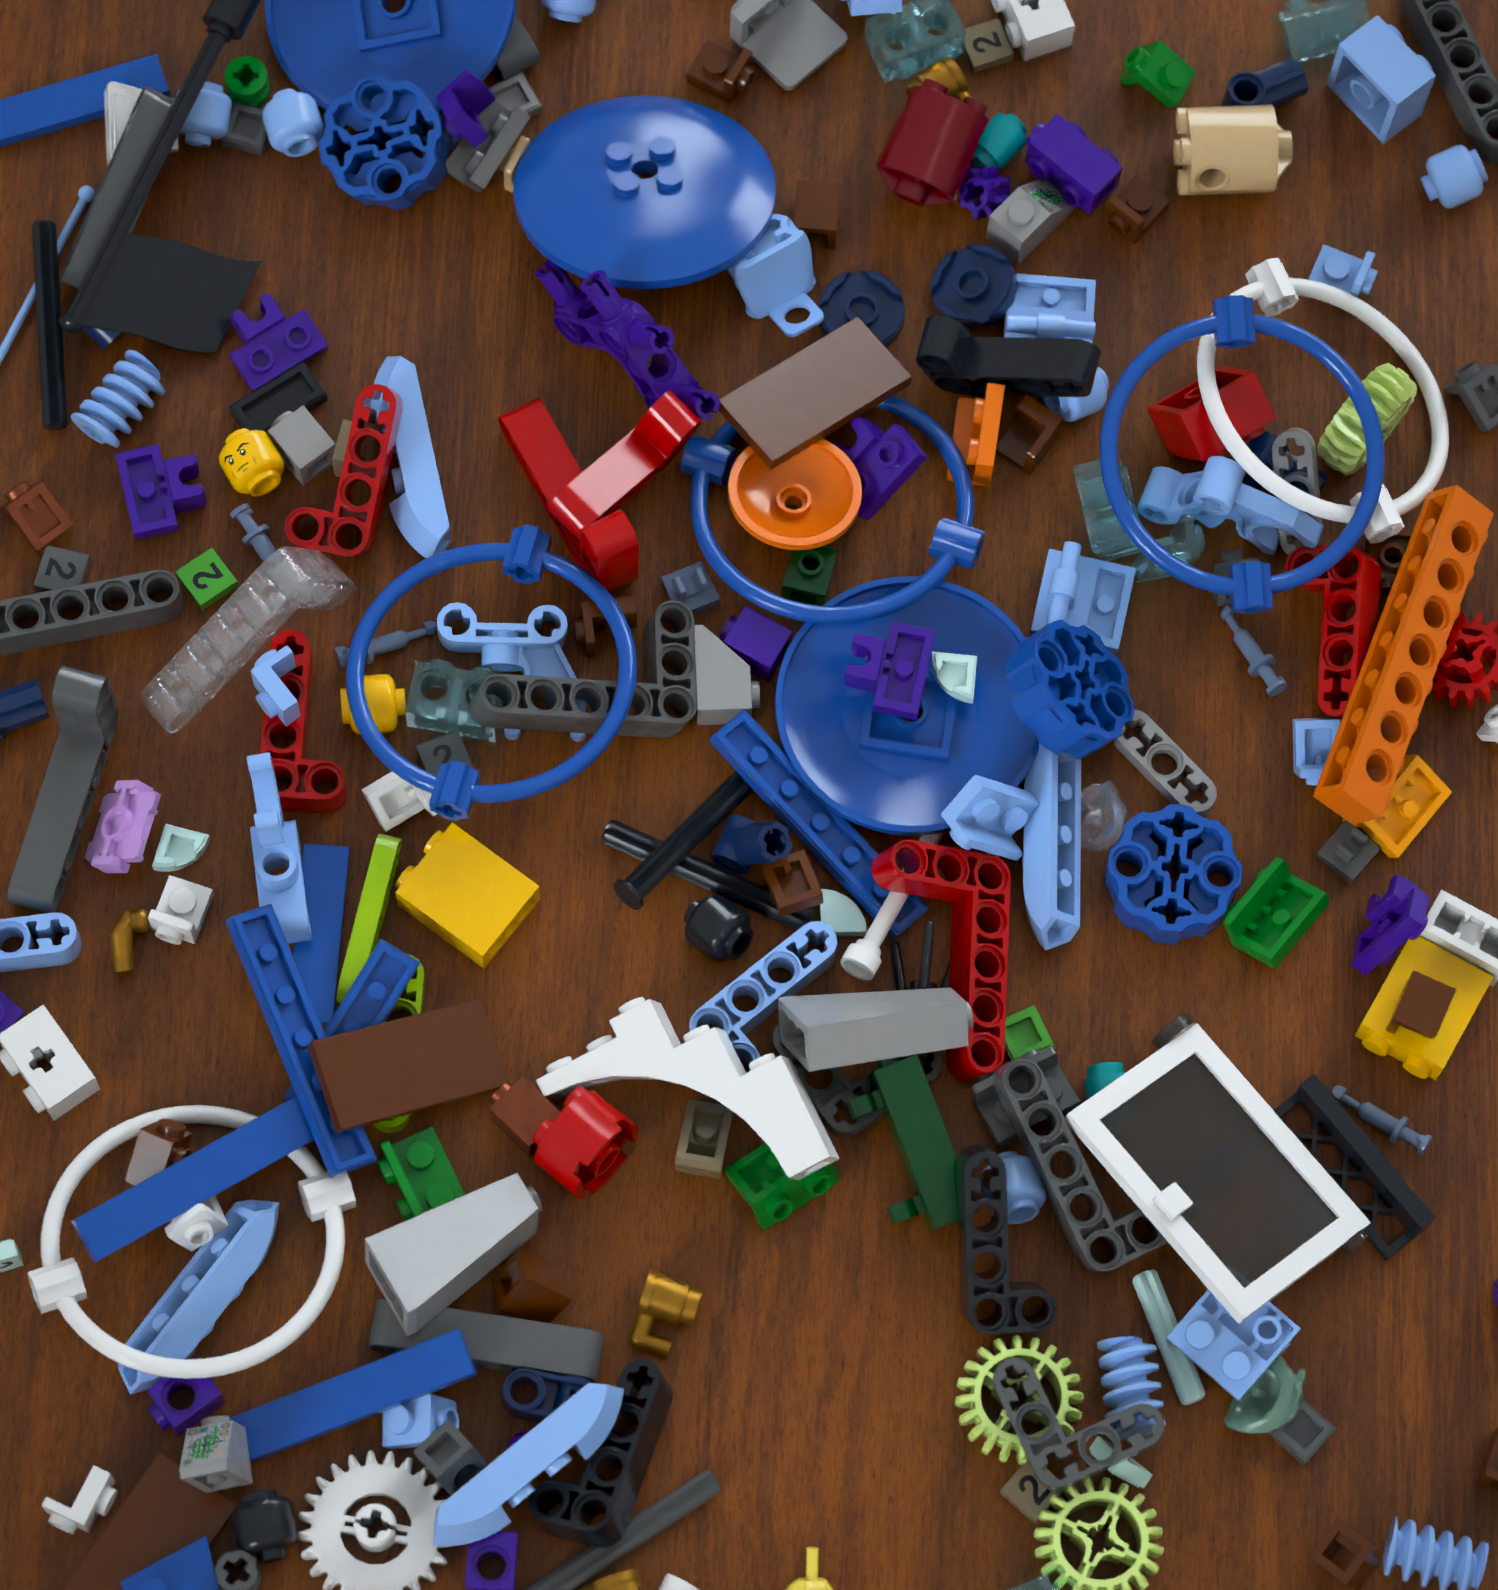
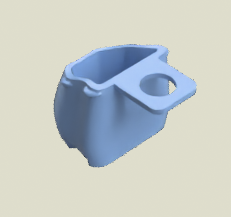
[726,214,824,337]

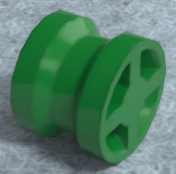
[224,56,270,108]

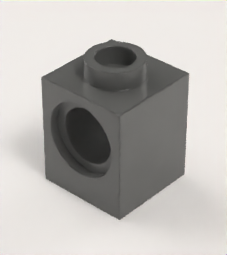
[413,1420,488,1496]

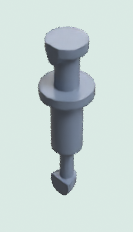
[230,503,301,596]
[1220,605,1287,697]
[333,621,436,669]
[1332,1085,1433,1157]

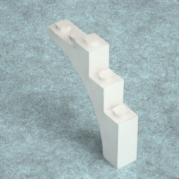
[536,997,840,1180]

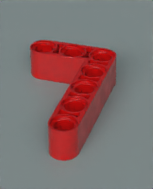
[498,398,639,593]
[871,840,1011,1083]

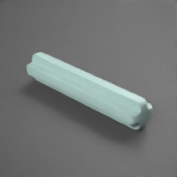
[1133,1269,1205,1405]

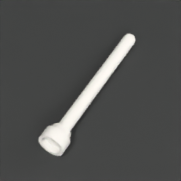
[840,833,944,980]

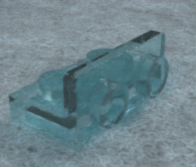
[1273,0,1370,61]
[1131,514,1205,583]

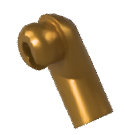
[109,907,150,972]

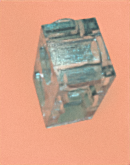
[864,0,966,82]
[1073,457,1141,561]
[405,659,504,742]

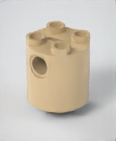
[1173,105,1293,195]

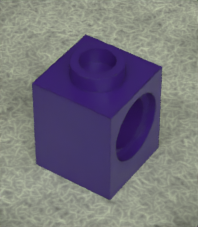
[719,606,793,683]
[147,1357,226,1437]
[465,1531,519,1590]

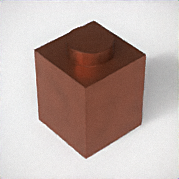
[489,1076,561,1158]

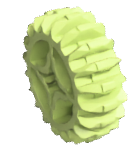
[1317,363,1417,476]
[955,1335,1084,1465]
[1034,1477,1164,1590]

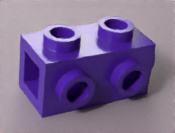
[1024,114,1123,215]

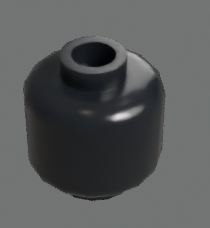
[684,894,753,962]
[231,1489,299,1564]

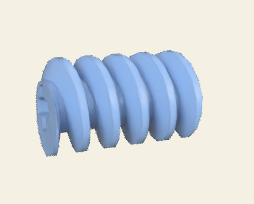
[70,349,166,448]
[1097,1336,1166,1440]
[1382,1515,1489,1590]

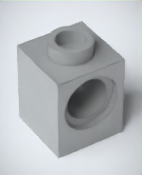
[268,405,336,486]

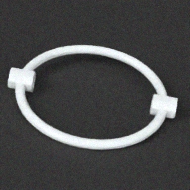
[1197,258,1449,544]
[28,1105,356,1379]

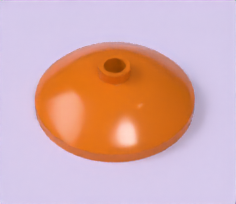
[728,439,862,550]

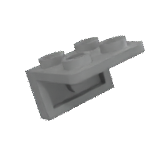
[730,0,847,90]

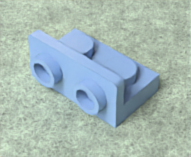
[941,775,1040,861]

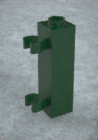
[846,1054,978,1231]

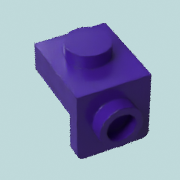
[436,70,495,148]

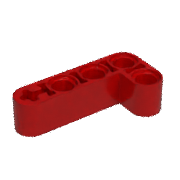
[285,384,403,557]
[547,390,702,540]
[1285,545,1381,721]
[260,630,348,814]

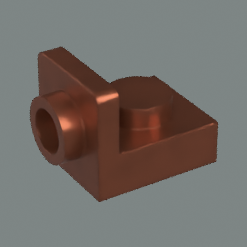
[0,480,73,551]

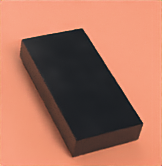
[228,361,328,434]

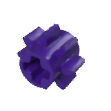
[959,166,1011,220]

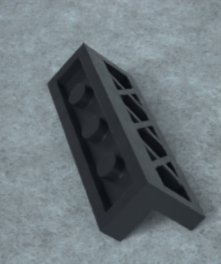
[1273,1074,1436,1261]

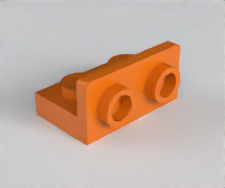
[947,383,1005,487]

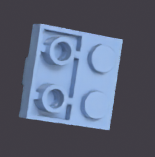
[1004,273,1096,343]
[1029,541,1136,656]
[1166,1266,1301,1401]

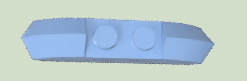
[370,356,451,559]
[1022,743,1081,951]
[118,1199,279,1394]
[433,1383,624,1547]

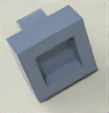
[661,561,720,616]

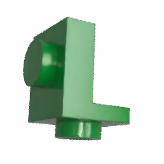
[1119,40,1197,108]

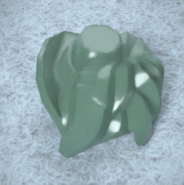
[1224,1355,1306,1434]

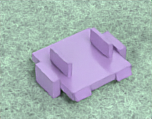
[84,780,161,874]

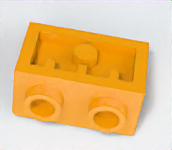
[1342,755,1452,858]

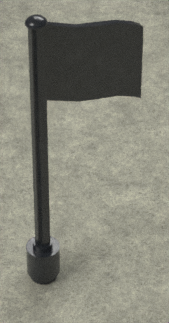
[59,0,262,354]

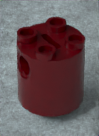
[876,78,990,207]

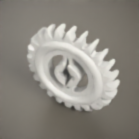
[298,1450,451,1590]

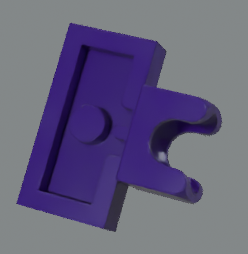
[230,293,328,392]
[832,417,928,520]
[115,444,207,541]
[844,622,936,720]
[1351,875,1429,976]

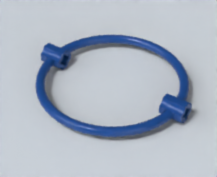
[1100,295,1384,614]
[680,395,985,624]
[346,524,637,821]

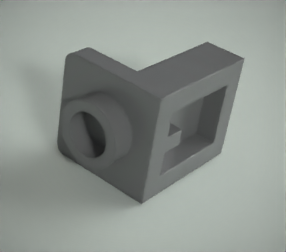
[1444,361,1498,432]

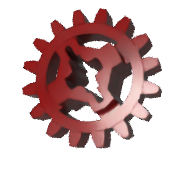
[1432,612,1498,709]

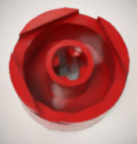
[532,1086,639,1199]

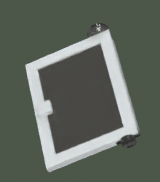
[1065,1013,1371,1324]

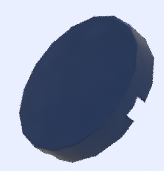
[930,243,1018,329]
[819,270,905,348]

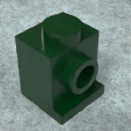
[781,543,838,606]

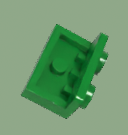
[1223,856,1330,969]

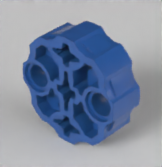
[318,75,453,210]
[1005,620,1134,759]
[1104,804,1242,945]

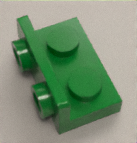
[376,1126,465,1221]
[724,1143,840,1230]

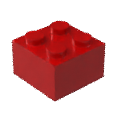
[1146,366,1276,463]

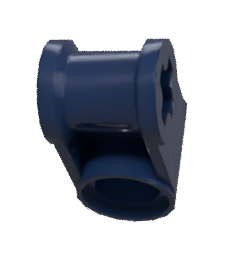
[502,1369,595,1423]

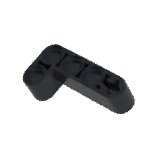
[916,315,1101,397]
[956,1144,1057,1334]
[528,1359,673,1548]

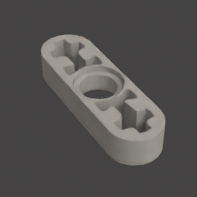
[1272,428,1323,555]
[1113,710,1217,817]

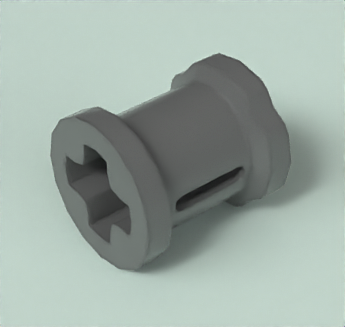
[215,1550,262,1590]

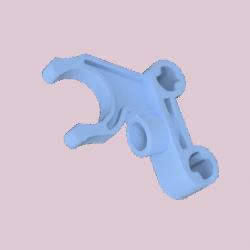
[1137,456,1324,554]
[437,602,587,742]
[247,752,312,944]

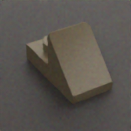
[674,1099,733,1179]

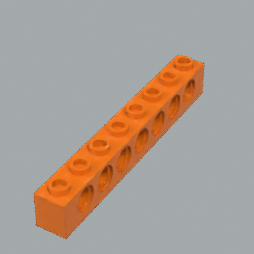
[1313,485,1494,824]

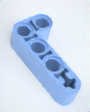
[0,912,82,973]
[689,921,837,1071]

